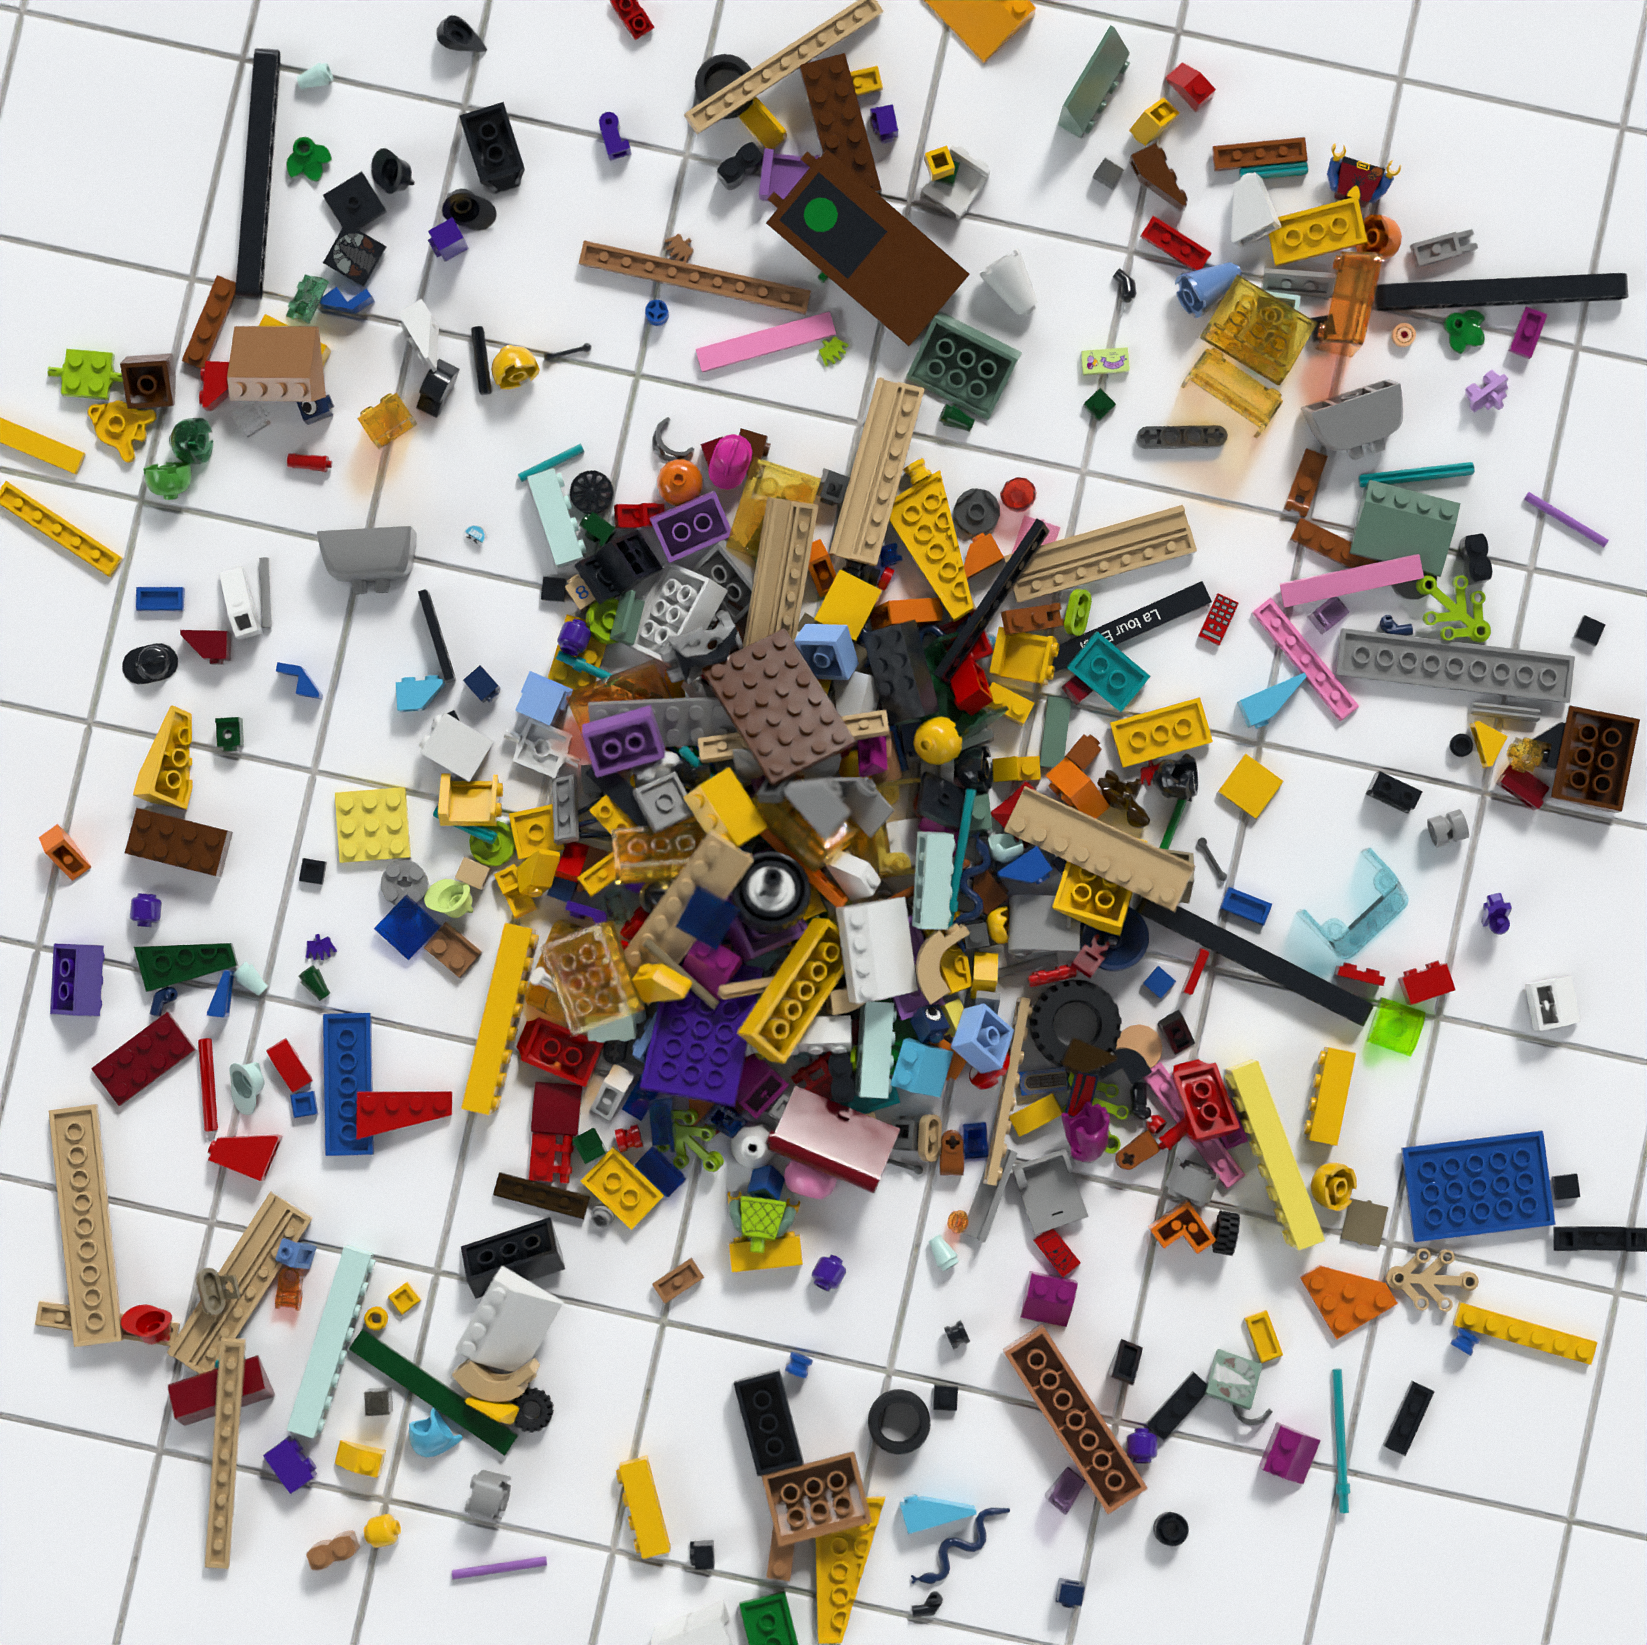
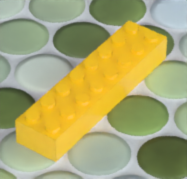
[461,923,539,1115]

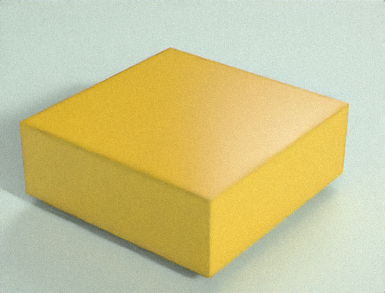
[388,1281,421,1315]

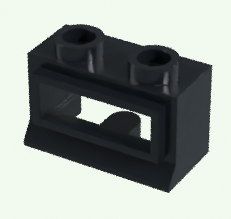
[1365,771,1423,814]

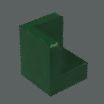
[572,1128,608,1164]

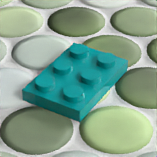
[1066,631,1151,712]

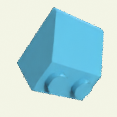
[891,1038,954,1097]

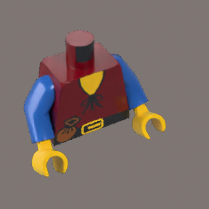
[1327,143,1401,208]

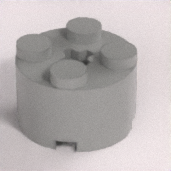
[1165,1158,1220,1207]
[464,1470,511,1524]

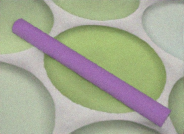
[1524,491,1609,548]
[452,1556,547,1580]

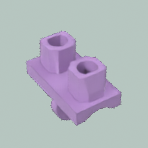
[1465,370,1508,413]

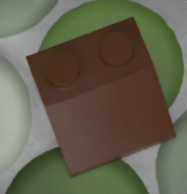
[120,353,176,409]

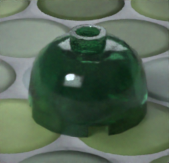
[169,418,213,464]

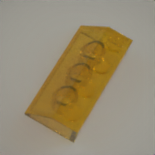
[611,822,707,885]

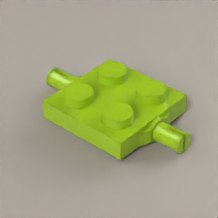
[47,349,123,400]

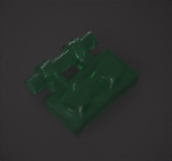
[286,274,329,324]

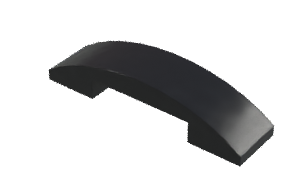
[585,766,654,837]
[1553,1226,1647,1252]

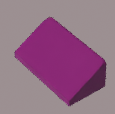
[858,736,888,777]

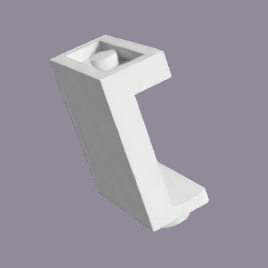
[921,145,991,221]
[419,712,494,782]

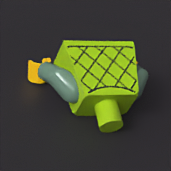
[727,1191,801,1253]

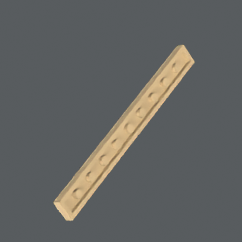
[684,0,884,135]
[205,1338,246,1569]

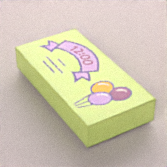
[1081,347,1130,375]

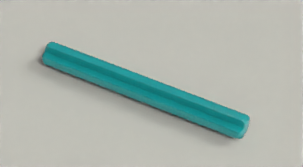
[1358,462,1475,488]

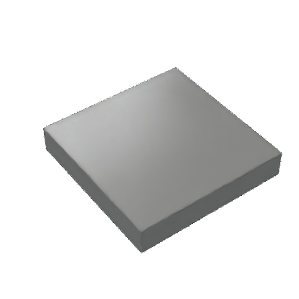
[632,772,694,834]

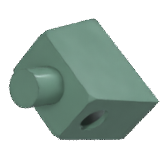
[964,793,992,838]

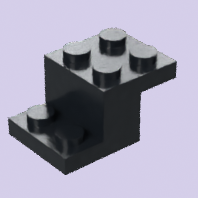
[574,530,663,605]

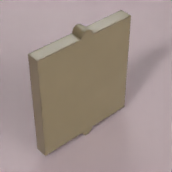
[1341,1198,1389,1247]

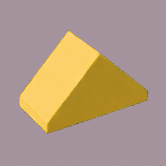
[1469,721,1508,768]
[970,951,998,999]

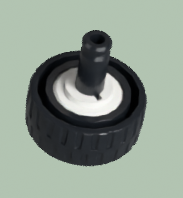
[731,852,811,935]

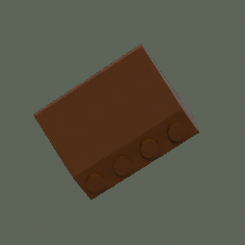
[1551,705,1640,813]

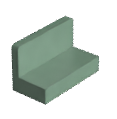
[610,590,645,646]

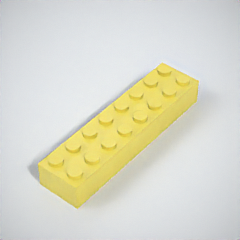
[1224,1059,1325,1251]

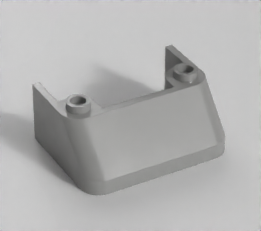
[784,777,895,840]

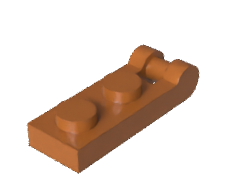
[1283,448,1328,517]
[1001,603,1064,635]

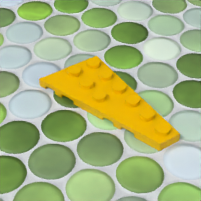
[889,470,974,622]
[815,1496,886,1644]

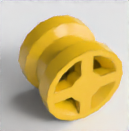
[903,458,932,486]

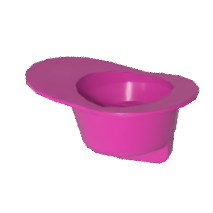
[708,434,752,490]

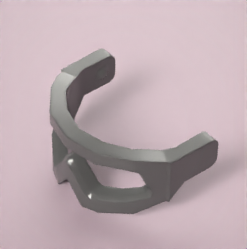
[652,417,695,461]
[1230,1404,1273,1425]

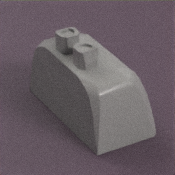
[1301,379,1403,460]
[316,526,417,594]

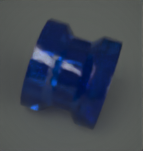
[880,543,903,568]

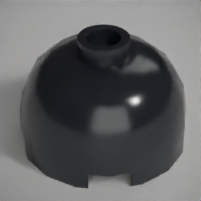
[954,746,993,793]

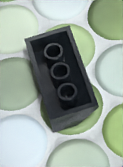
[461,1217,566,1299]

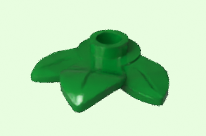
[286,137,332,182]
[1444,310,1485,354]

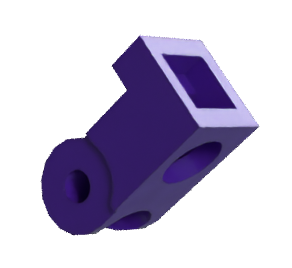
[599,112,632,161]

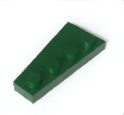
[134,943,239,992]

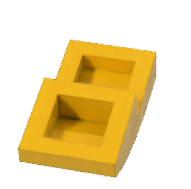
[494,864,537,919]
[1009,1093,1064,1137]

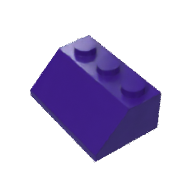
[50,943,105,1016]

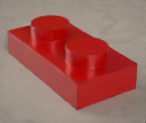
[1334,962,1386,986]

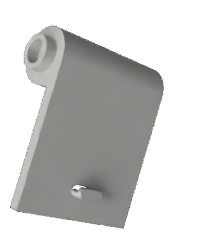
[1008,895,1080,959]
[1012,1149,1089,1235]

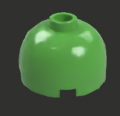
[143,462,191,500]

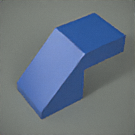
[318,287,375,314]
[276,662,323,699]

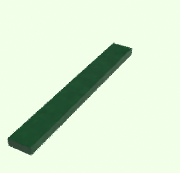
[349,1329,519,1456]

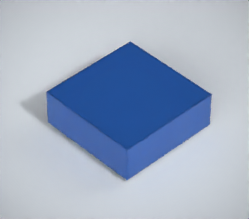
[1142,966,1176,999]
[290,1091,319,1118]

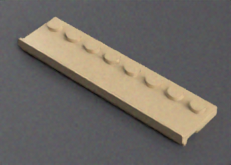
[829,377,925,567]
[743,497,819,648]
[1004,505,1197,603]
[1004,786,1196,911]
[606,830,753,1005]
[167,1191,313,1374]

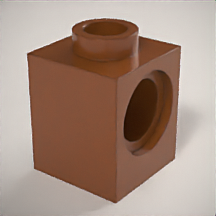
[1065,734,1102,772]

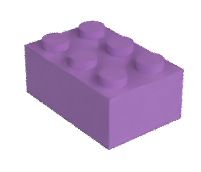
[650,490,734,563]
[582,705,665,777]

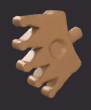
[665,234,694,263]

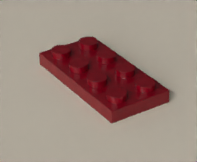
[91,1012,197,1106]

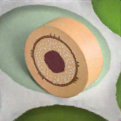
[1391,323,1416,347]

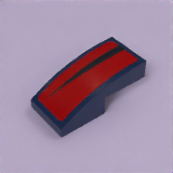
[1065,1071,1099,1118]

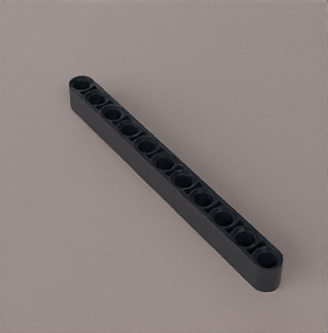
[236,48,281,300]
[1374,273,1629,311]
[1135,896,1374,1027]

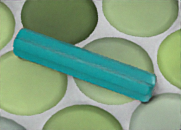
[1239,161,1308,179]
[433,806,497,844]

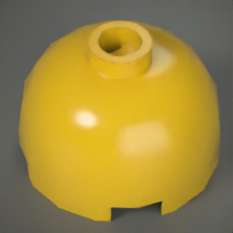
[491,345,540,389]
[914,717,962,765]
[1311,1162,1357,1211]

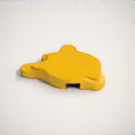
[88,400,157,463]

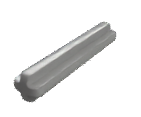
[1470,702,1541,722]

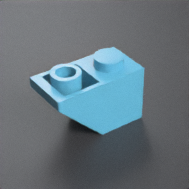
[395,675,446,712]

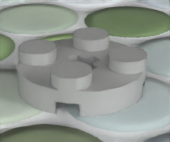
[381,860,429,907]

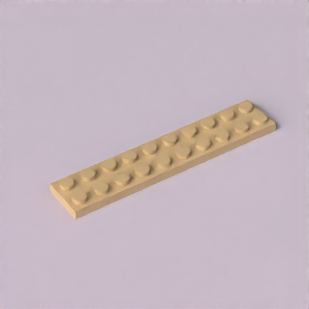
[48,1104,123,1347]

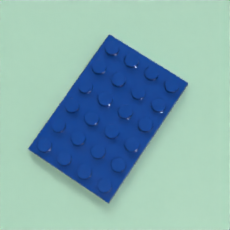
[1401,1130,1556,1242]

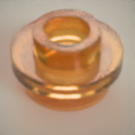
[947,1210,969,1234]

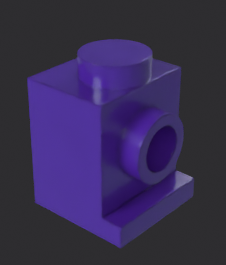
[870,104,899,143]

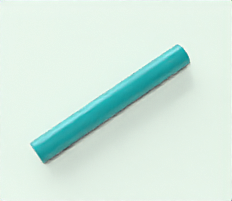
[518,443,585,482]

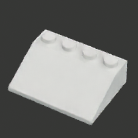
[627,561,728,667]
[836,897,918,1004]
[454,1266,564,1372]

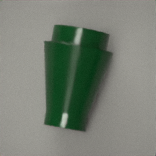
[938,404,975,432]
[298,965,331,1001]

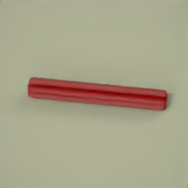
[198,1038,218,1132]

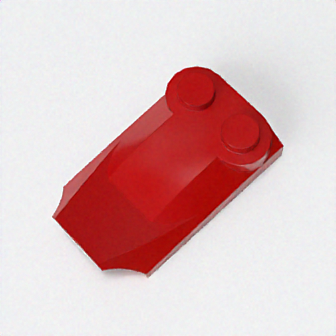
[516,1017,605,1087]
[1172,1059,1240,1142]

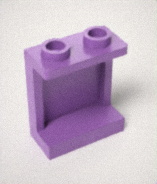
[759,148,820,201]

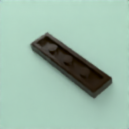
[493,1172,591,1219]

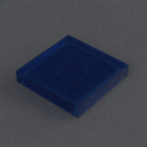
[675,885,740,951]
[374,894,441,960]

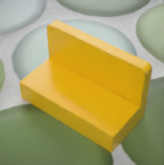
[739,97,787,149]

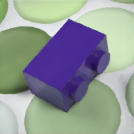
[428,217,469,262]
[263,1435,317,1494]

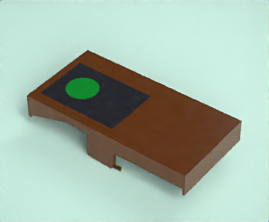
[766,150,970,346]

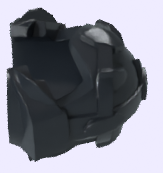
[1153,753,1198,802]

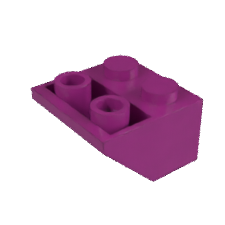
[736,1053,789,1119]

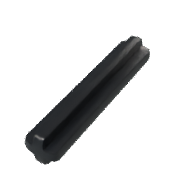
[471,326,492,395]

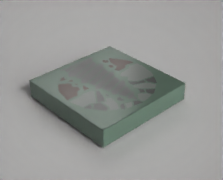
[1204,1349,1263,1410]

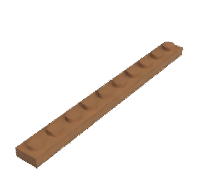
[579,240,811,315]

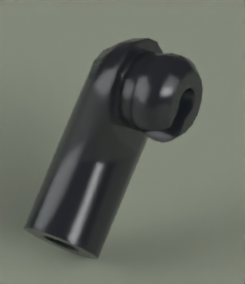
[1112,268,1137,303]
[912,1591,943,1618]

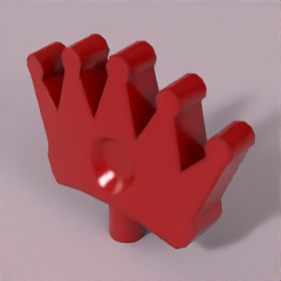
[1140,760,1161,786]

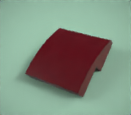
[531,1081,583,1136]

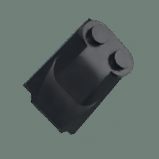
[459,102,525,194]

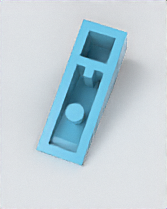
[1237,672,1307,729]
[900,1494,977,1534]

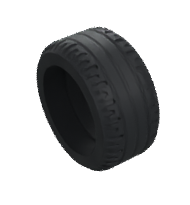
[695,54,754,119]
[868,1389,931,1455]

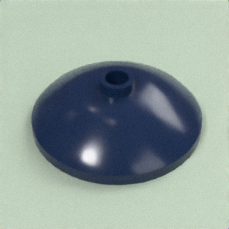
[1080,907,1149,971]

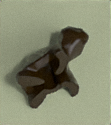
[1097,770,1150,828]

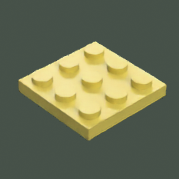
[335,787,411,863]

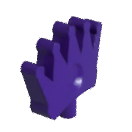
[306,934,337,960]

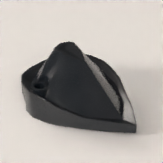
[436,15,488,52]

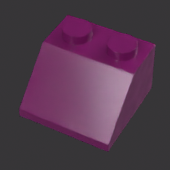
[682,934,744,1002]
[1020,1271,1078,1327]
[1259,1422,1321,1484]

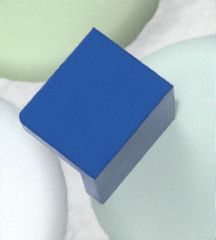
[747,1165,785,1201]

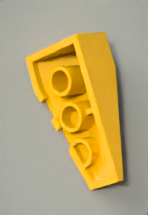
[133,705,193,810]

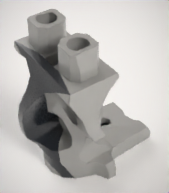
[658,609,743,684]

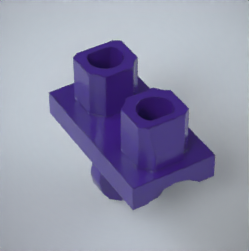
[1481,893,1512,935]

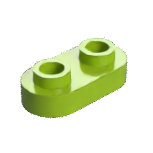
[1064,589,1092,636]

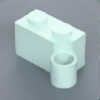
[585,998,646,1042]

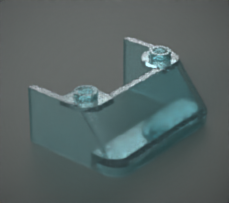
[1296,847,1409,959]

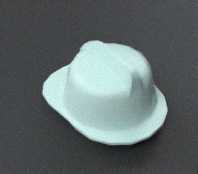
[229,1062,265,1115]

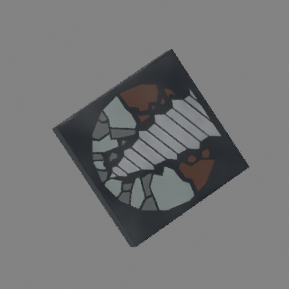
[323,222,387,287]

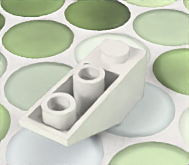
[398,299,439,372]
[219,566,263,640]

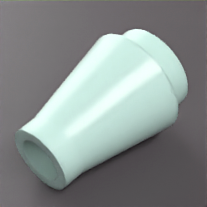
[296,62,333,89]
[233,962,268,996]
[928,1235,959,1271]

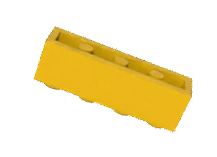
[1304,1047,1356,1146]
[616,1455,671,1559]

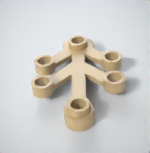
[1386,1248,1479,1312]

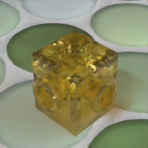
[1506,737,1543,773]

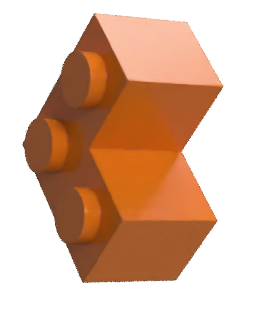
[1045,757,1110,819]
[1148,1199,1217,1254]

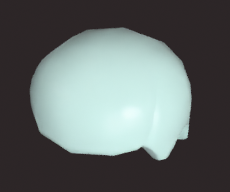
[987,834,1023,862]

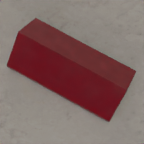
[168,1355,275,1426]

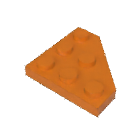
[1300,1265,1398,1339]

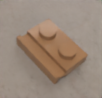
[424,922,482,978]

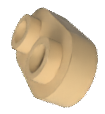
[918,1114,942,1162]

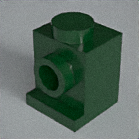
[579,512,617,548]
[215,717,244,752]

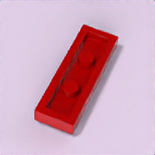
[1140,215,1212,271]

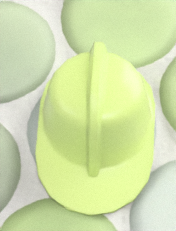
[424,879,473,918]

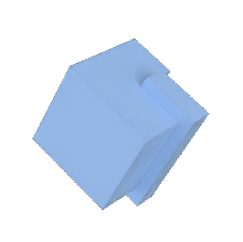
[515,671,573,727]

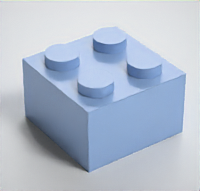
[794,624,859,680]
[951,1003,1014,1074]

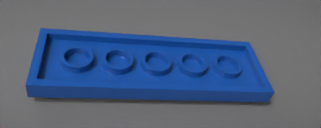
[323,1013,374,1156]

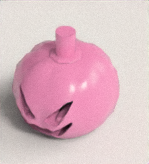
[784,1160,837,1199]

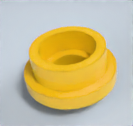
[364,1306,388,1331]

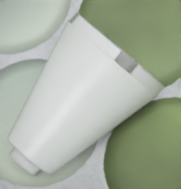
[979,248,1038,316]
[730,1121,776,1169]

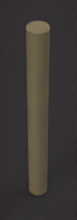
[642,938,719,1009]

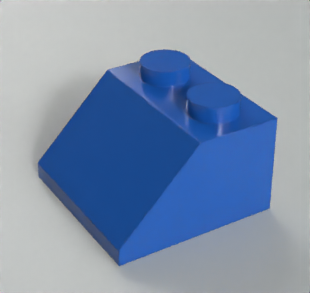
[995,846,1053,885]

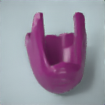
[1061,1101,1110,1163]

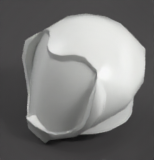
[631,750,680,789]

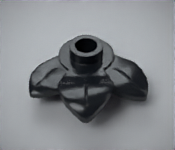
[674,758,711,794]

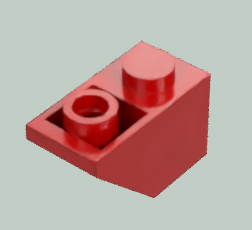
[199,361,229,412]

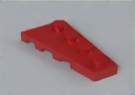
[356,1091,452,1139]

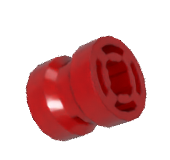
[615,1124,643,1153]

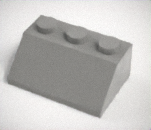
[692,535,756,624]

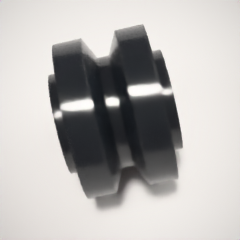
[1153,1512,1189,1546]

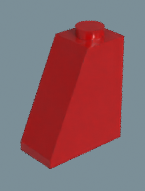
[207,1134,283,1181]

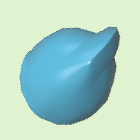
[408,1408,463,1457]

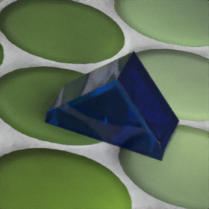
[622,1079,659,1121]
[701,1103,748,1139]
[961,1120,988,1159]

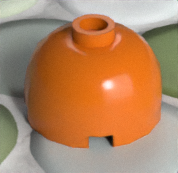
[1356,214,1402,262]
[657,459,703,506]

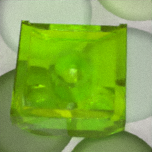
[1366,997,1426,1057]

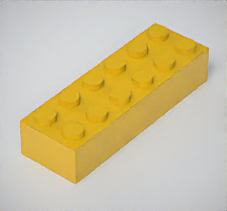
[737,918,845,1063]

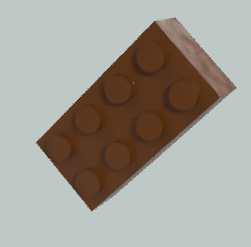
[125,808,233,877]

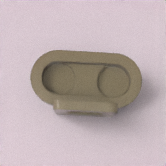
[196,1268,241,1315]

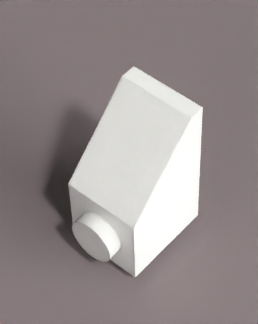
[826,850,881,901]
[590,1064,635,1121]

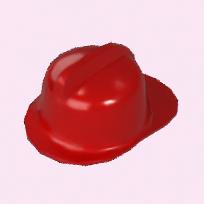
[121,1304,172,1345]

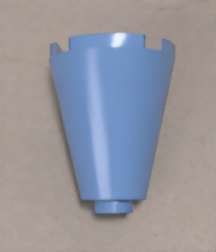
[1175,262,1242,318]

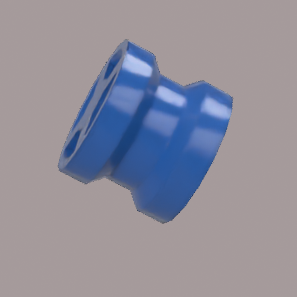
[645,299,669,326]
[1450,1327,1480,1356]
[785,1352,813,1378]

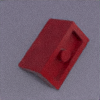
[1495,761,1550,811]

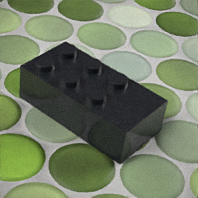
[862,619,940,725]
[733,1368,804,1477]

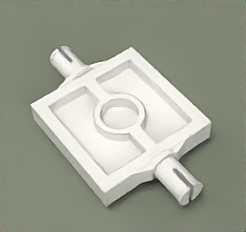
[504,717,581,779]

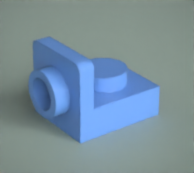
[276,1238,317,1269]

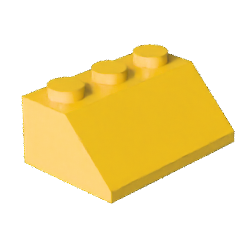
[683,767,768,849]

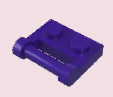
[565,901,610,925]

